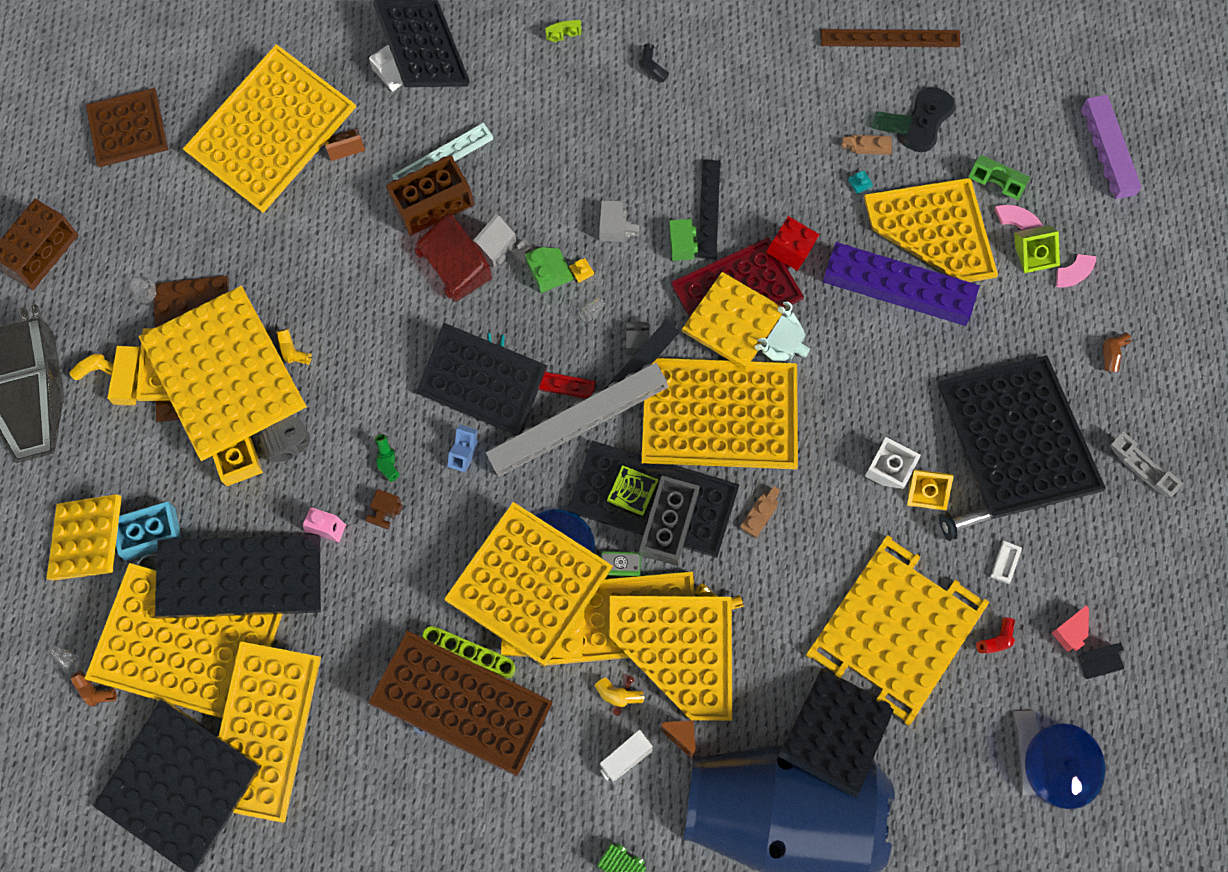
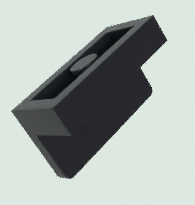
[1077,643,1124,679]

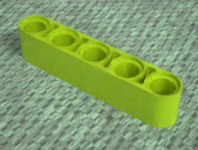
[423,626,516,679]

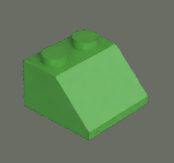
[525,247,574,293]

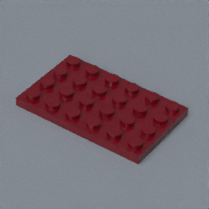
[671,237,804,318]

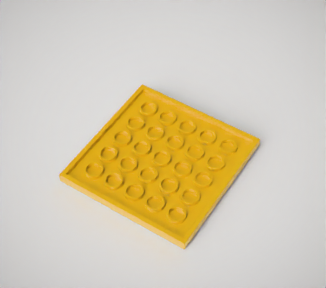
[444,502,613,667]

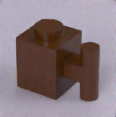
[366,489,403,530]

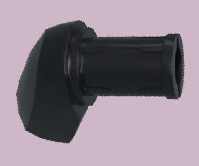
[639,44,670,83]

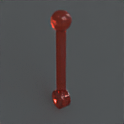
[613,676,634,716]

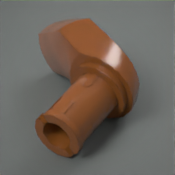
[1102,332,1132,372]
[70,669,117,707]

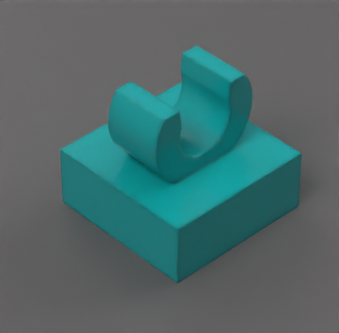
[848,171,873,194]

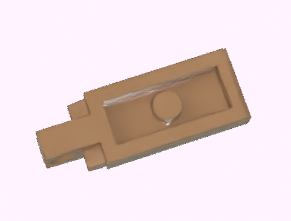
[842,135,892,155]
[740,486,780,539]

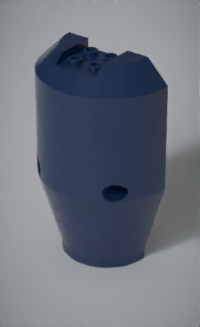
[684,745,895,872]

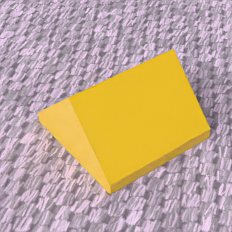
[907,469,954,510]

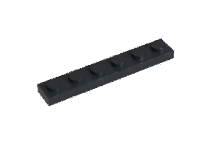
[698,159,721,259]

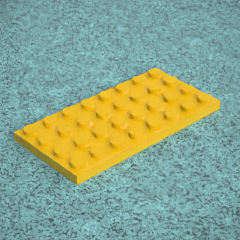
[540,572,695,666]
[219,641,321,823]

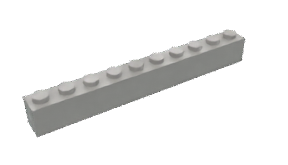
[486,363,668,476]

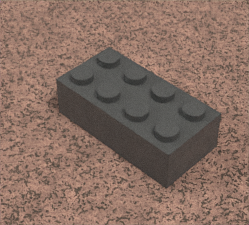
[639,476,700,566]

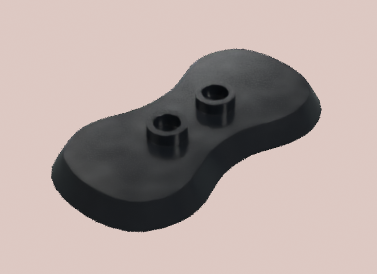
[897,87,956,152]

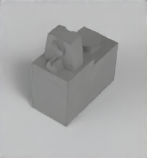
[599,201,640,242]

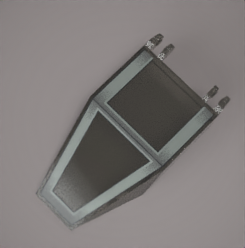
[0,304,65,463]

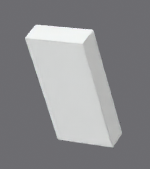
[990,540,1022,584]

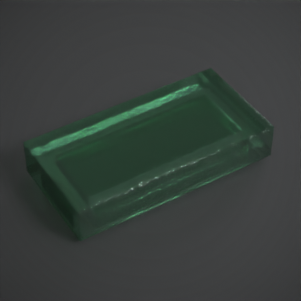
[872,111,912,135]

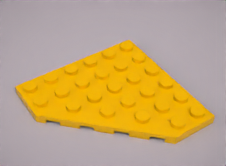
[864,178,998,282]
[610,596,732,721]

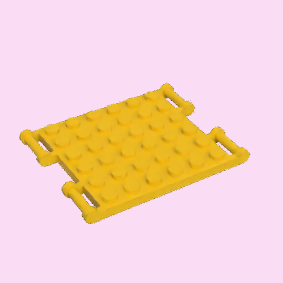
[806,535,989,726]

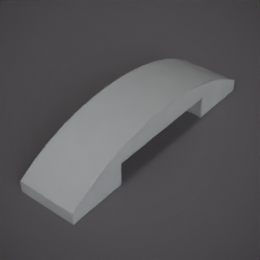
[1110,431,1183,498]
[1013,711,1044,795]

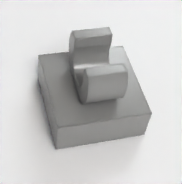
[511,239,536,265]

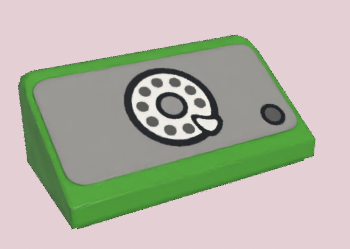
[601,551,641,576]

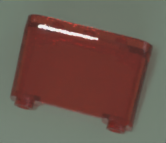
[414,212,492,302]

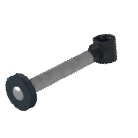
[939,506,1046,542]

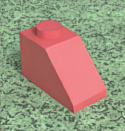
[1052,605,1089,652]

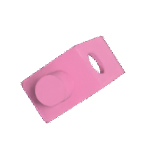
[303,507,346,543]

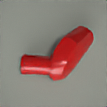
[976,617,1015,654]

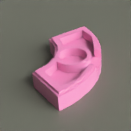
[994,205,1043,230]
[1056,254,1097,287]

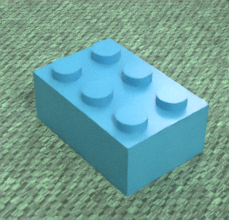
[116,501,182,561]

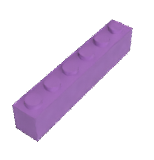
[1081,95,1141,199]

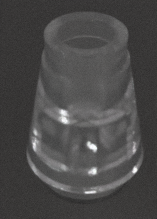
[578,297,605,323]
[51,645,81,673]

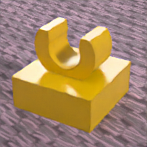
[569,258,594,283]

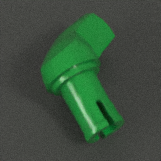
[374,434,399,482]

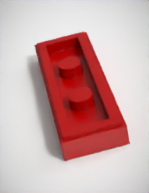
[539,372,596,399]

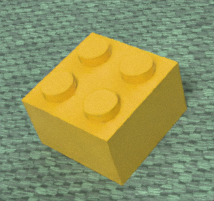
[213,437,263,487]

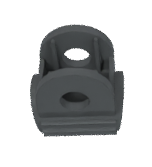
[258,417,310,463]

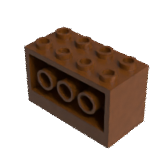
[386,155,474,236]
[0,198,79,291]

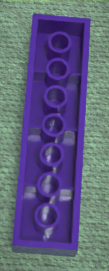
[823,242,980,326]

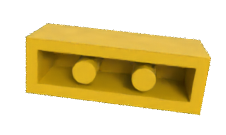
[108,346,141,406]

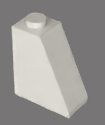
[600,730,653,782]

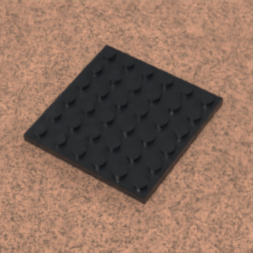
[93,699,262,872]

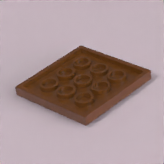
[86,88,169,167]

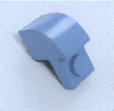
[447,424,478,472]

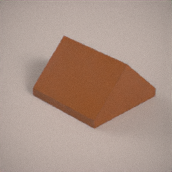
[325,128,365,161]
[661,720,696,759]

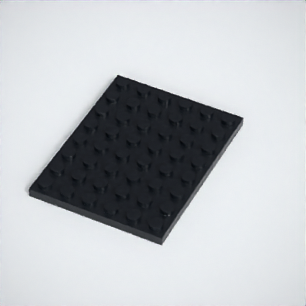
[938,355,1106,520]

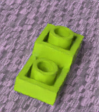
[546,20,582,42]

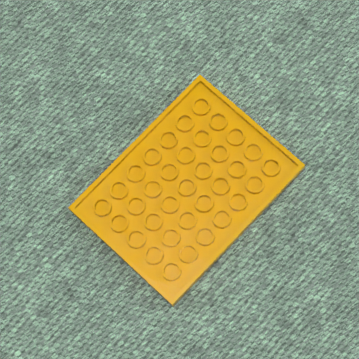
[183,44,356,213]
[138,285,307,461]
[642,358,798,469]
[85,563,283,719]

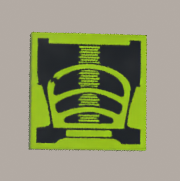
[607,465,658,516]

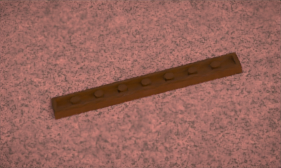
[820,29,961,47]

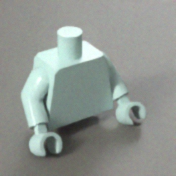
[755,302,811,361]

